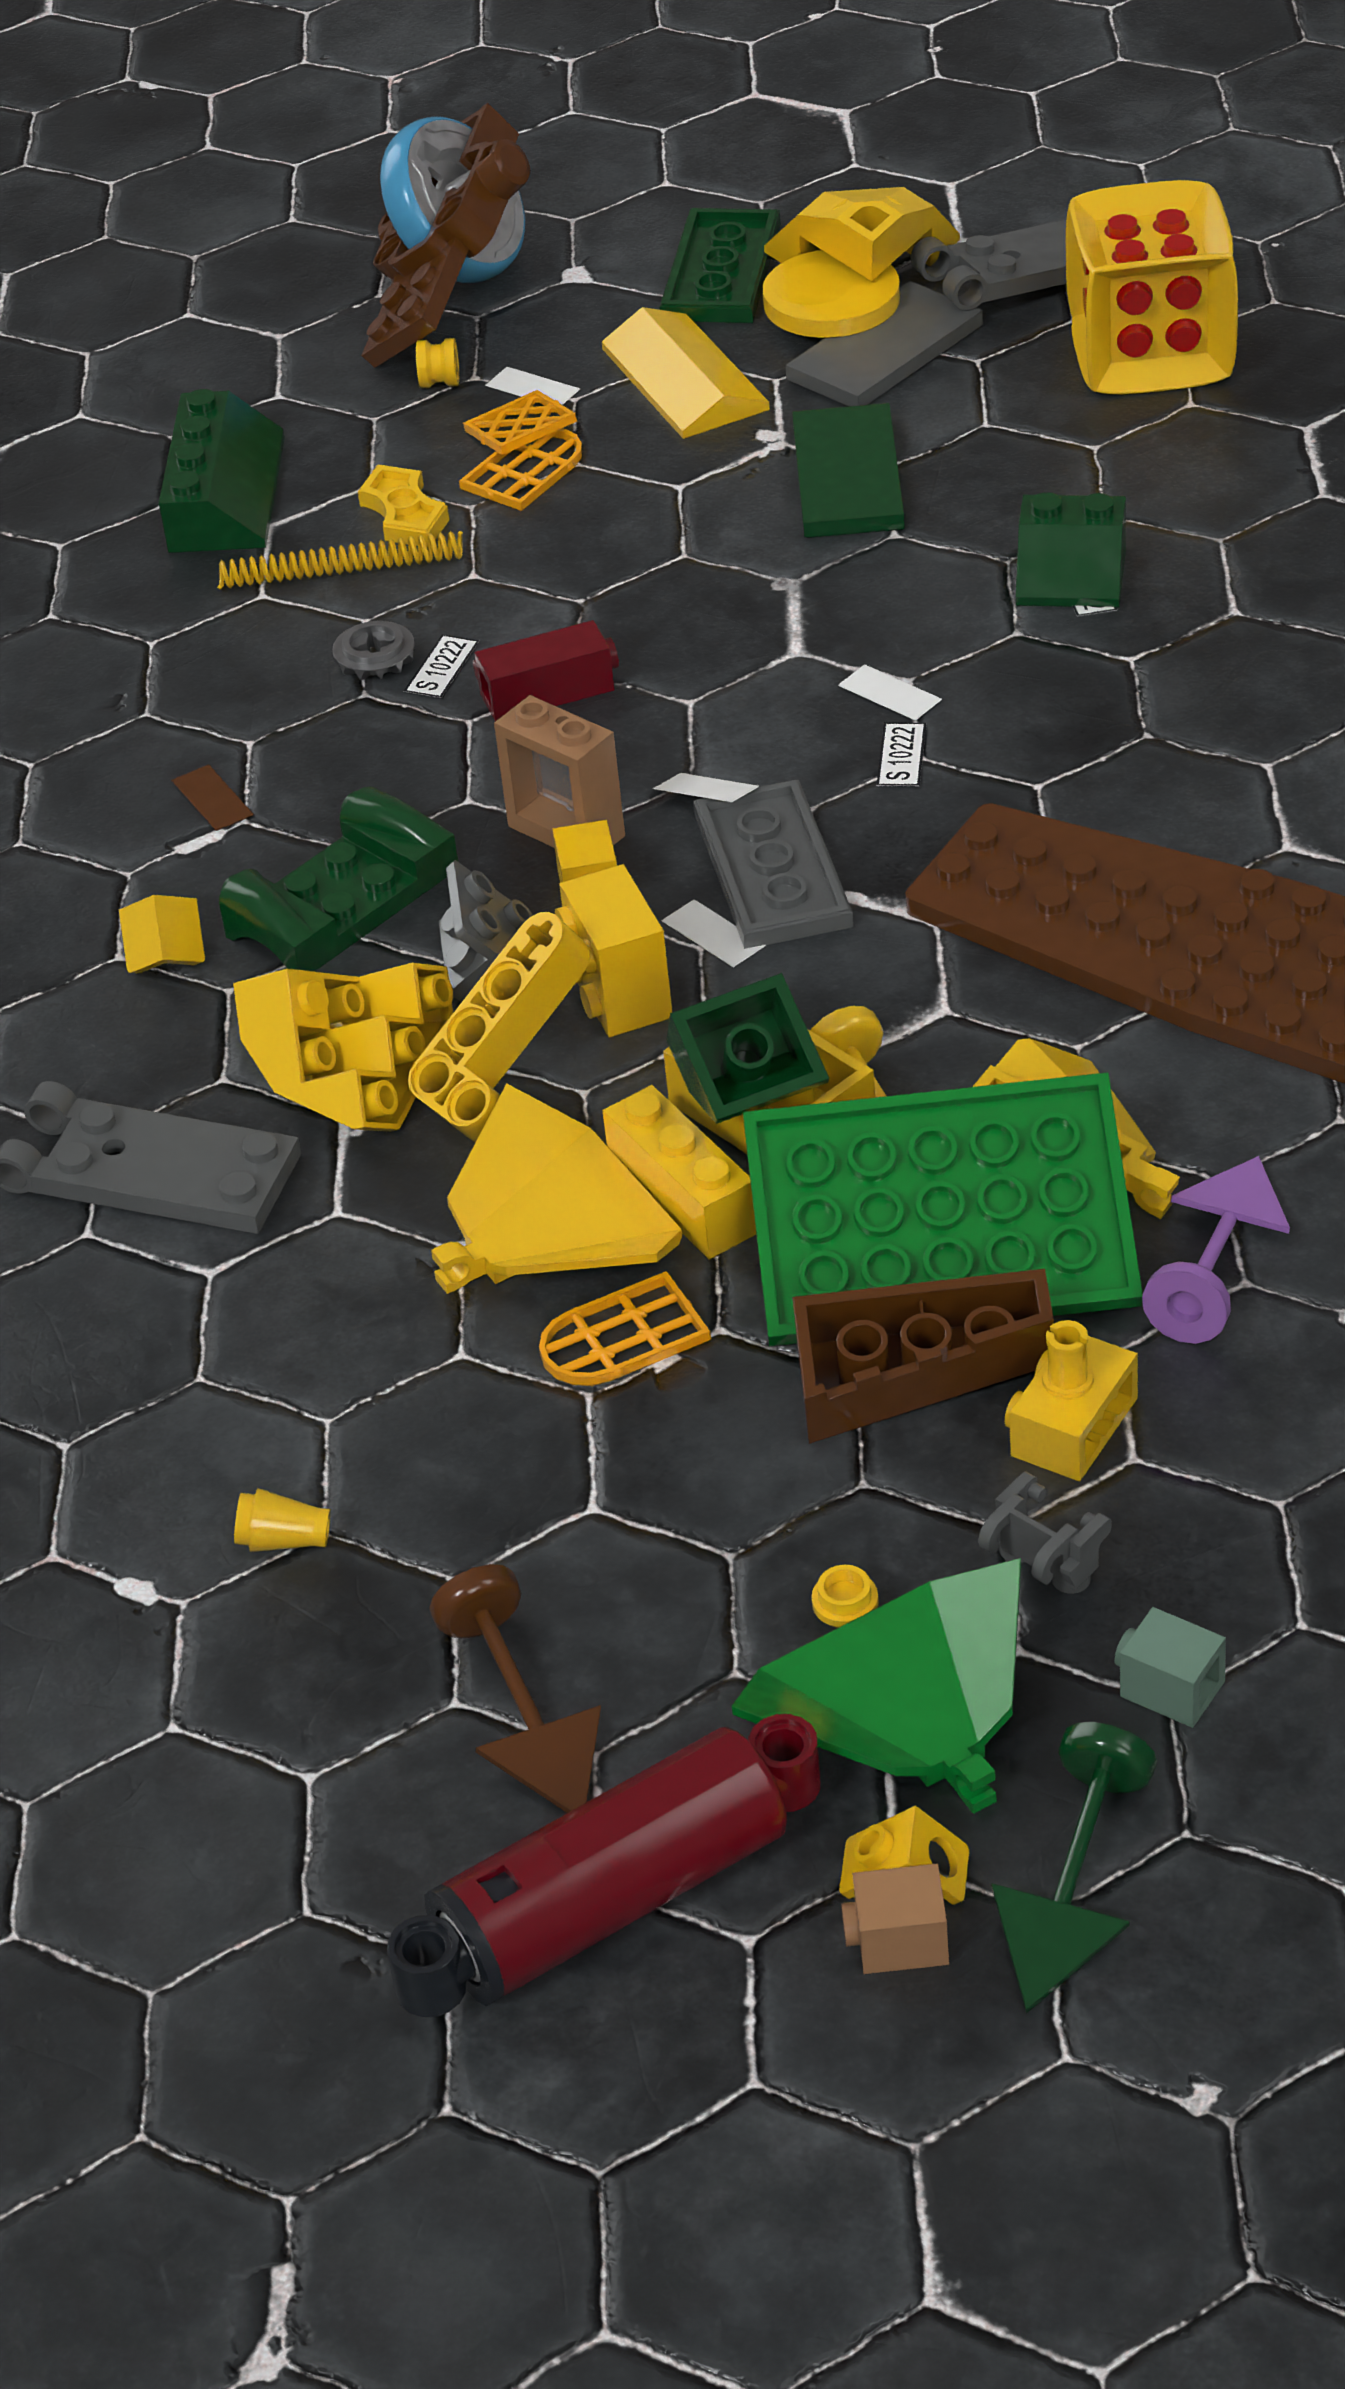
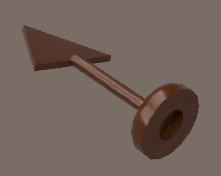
[429,1564,601,1813]

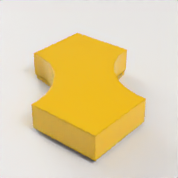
[358,464,449,547]

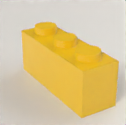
[602,1085,756,1260]

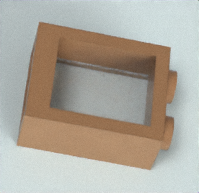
[494,695,625,848]

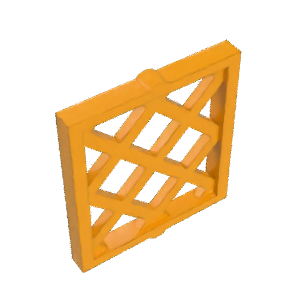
[463,390,577,455]

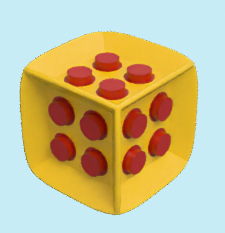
[1066,180,1238,395]

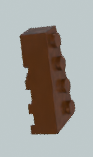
[792,1269,1054,1444]

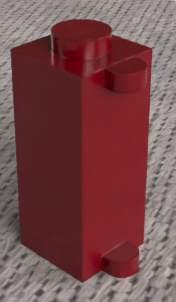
[473,620,619,722]

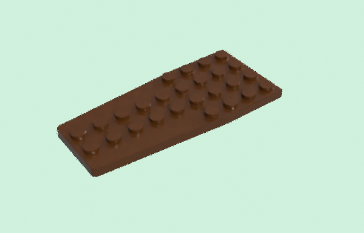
[906,803,1345,1084]

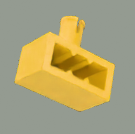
[1005,1320,1138,1482]

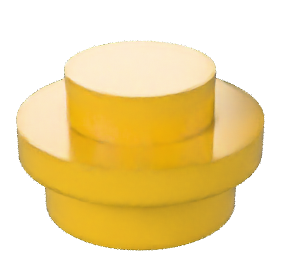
[812,1565,879,1627]

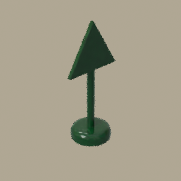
[991,1722,1157,2014]

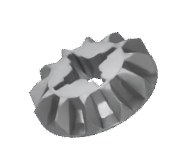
[332,621,415,680]

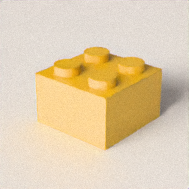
[555,864,672,1038]

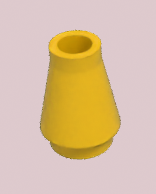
[234,1488,331,1552]

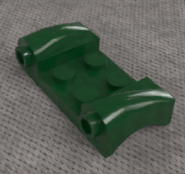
[219,786,458,972]

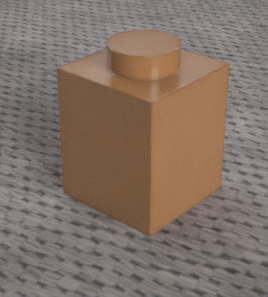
[841,1863,949,1974]

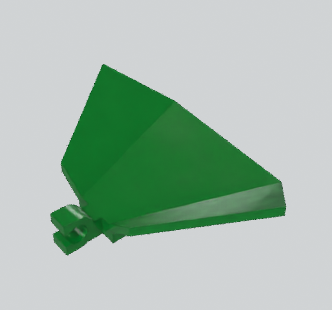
[732,1558,1021,1814]

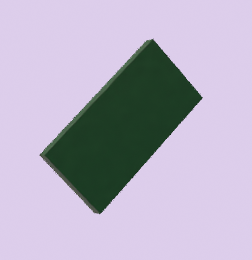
[659,208,781,323]
[792,403,905,538]

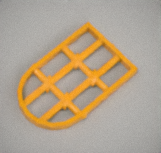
[459,428,582,511]
[539,1271,711,1386]

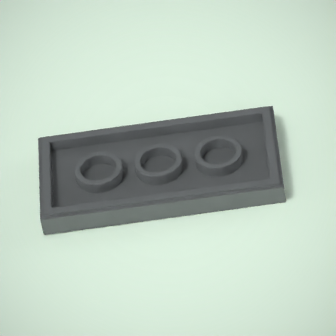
[785,281,983,407]
[693,779,854,949]

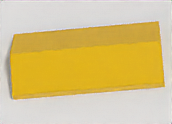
[602,307,770,439]

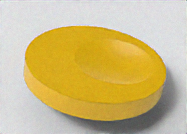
[763,250,900,338]

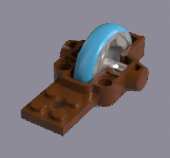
[361,103,531,368]

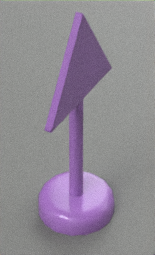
[1142,1156,1290,1344]

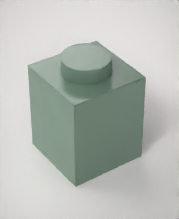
[1115,1607,1226,1728]

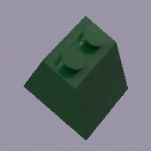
[1016,492,1126,607]
[666,973,829,1124]

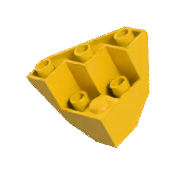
[764,187,960,281]
[233,962,453,1132]

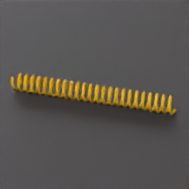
[217,531,463,590]

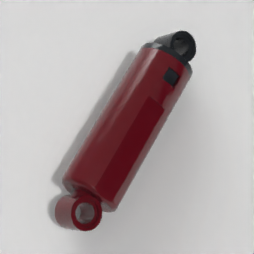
[387,1714,821,2017]

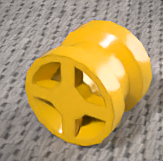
[416,338,459,389]

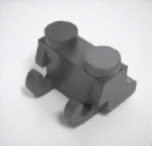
[978,1471,1112,1594]

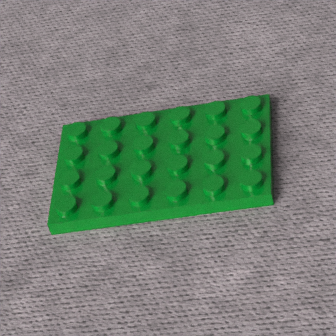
[743,1072,1143,1346]

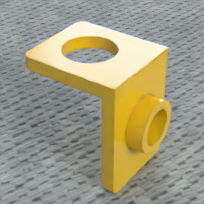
[839,1805,969,1905]

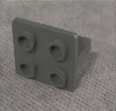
[438,860,533,1003]

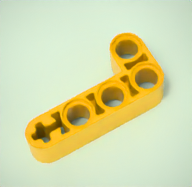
[408,912,590,1143]

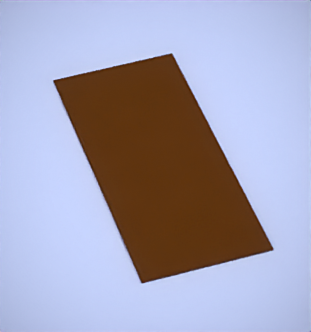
[171,764,254,831]

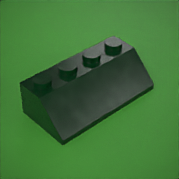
[159,389,285,553]

